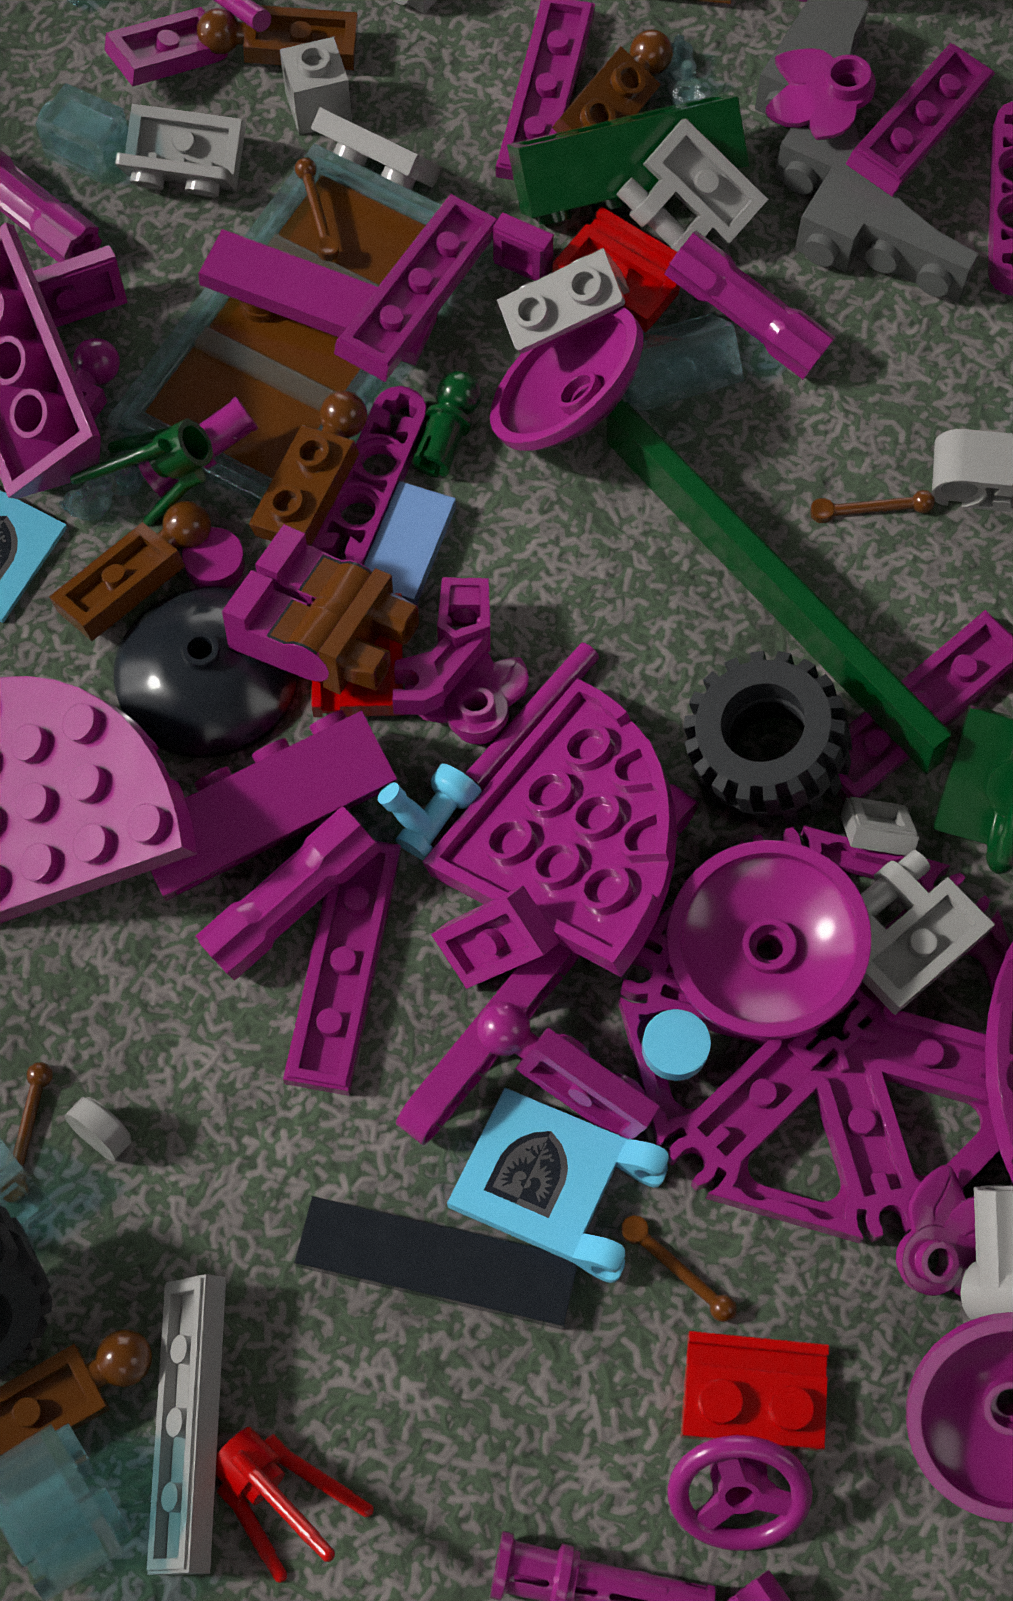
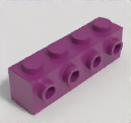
[150,710,397,901]

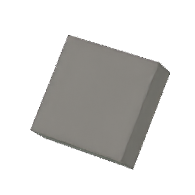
[840,796,919,856]

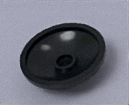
[114,587,299,758]

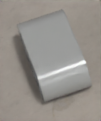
[932,429,1013,513]

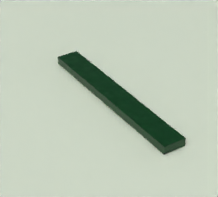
[606,400,951,775]

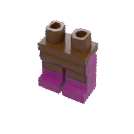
[222,524,419,694]

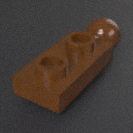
[197,5,358,70]
[551,29,673,133]
[249,391,367,546]
[49,501,211,641]
[0,1329,152,1474]

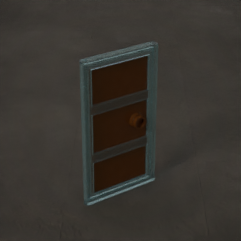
[108,143,441,504]

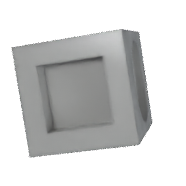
[280,37,352,135]

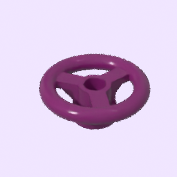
[667,1435,813,1551]

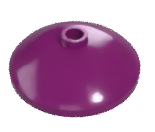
[490,307,643,451]
[667,840,872,1040]
[906,1312,1013,1523]

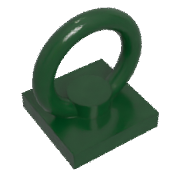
[933,704,1013,875]

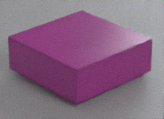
[493,212,554,281]

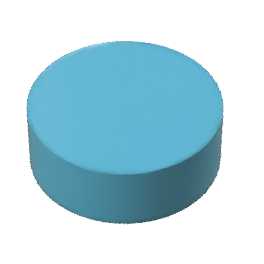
[642,1009,711,1081]

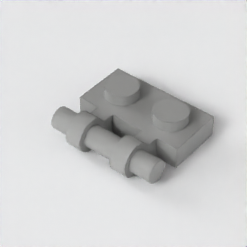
[617,118,768,252]
[861,850,995,1015]

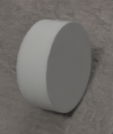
[65,1097,131,1161]

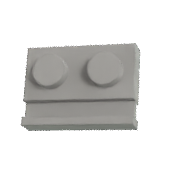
[310,107,443,191]

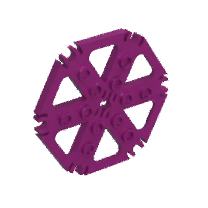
[619,826,1011,1244]

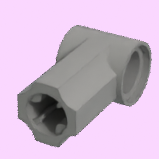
[961,1185,1013,1320]

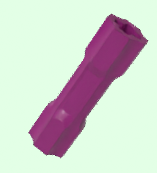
[0,149,102,262]
[664,230,836,380]
[196,806,382,981]

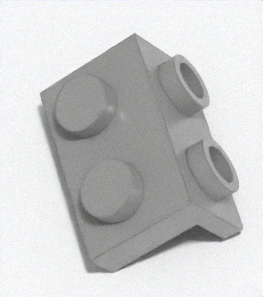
[115,104,246,197]
[497,248,630,353]

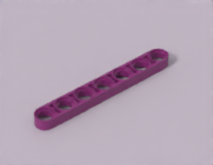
[396,784,699,1145]

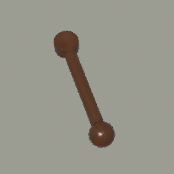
[295,158,339,261]
[810,490,935,523]
[0,1062,53,1200]
[621,1215,737,1322]

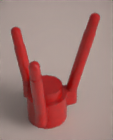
[215,1427,374,1583]

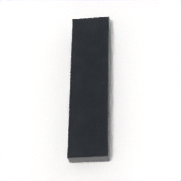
[294,1196,577,1330]

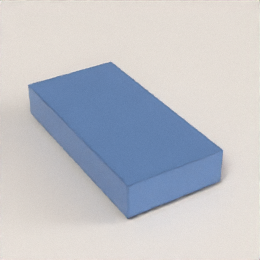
[364,481,456,605]

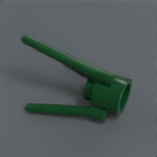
[70,418,213,526]

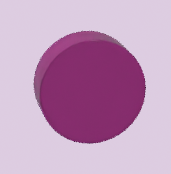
[182,527,245,588]

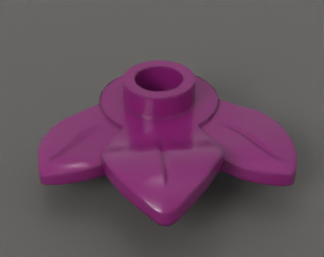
[765,48,876,140]
[405,653,529,744]
[896,1165,976,1297]

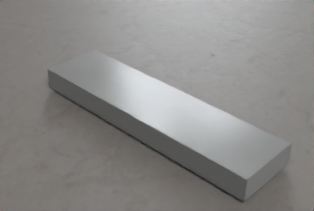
[147,1274,226,1576]

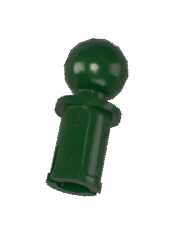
[413,371,482,478]

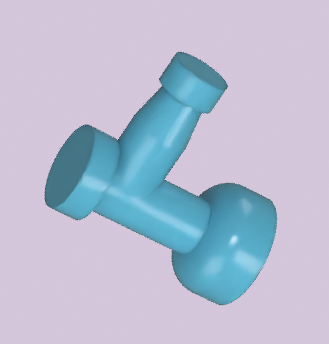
[378,763,482,861]

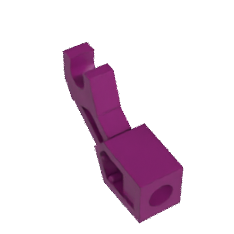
[393,577,491,715]

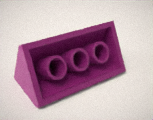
[0,222,101,499]

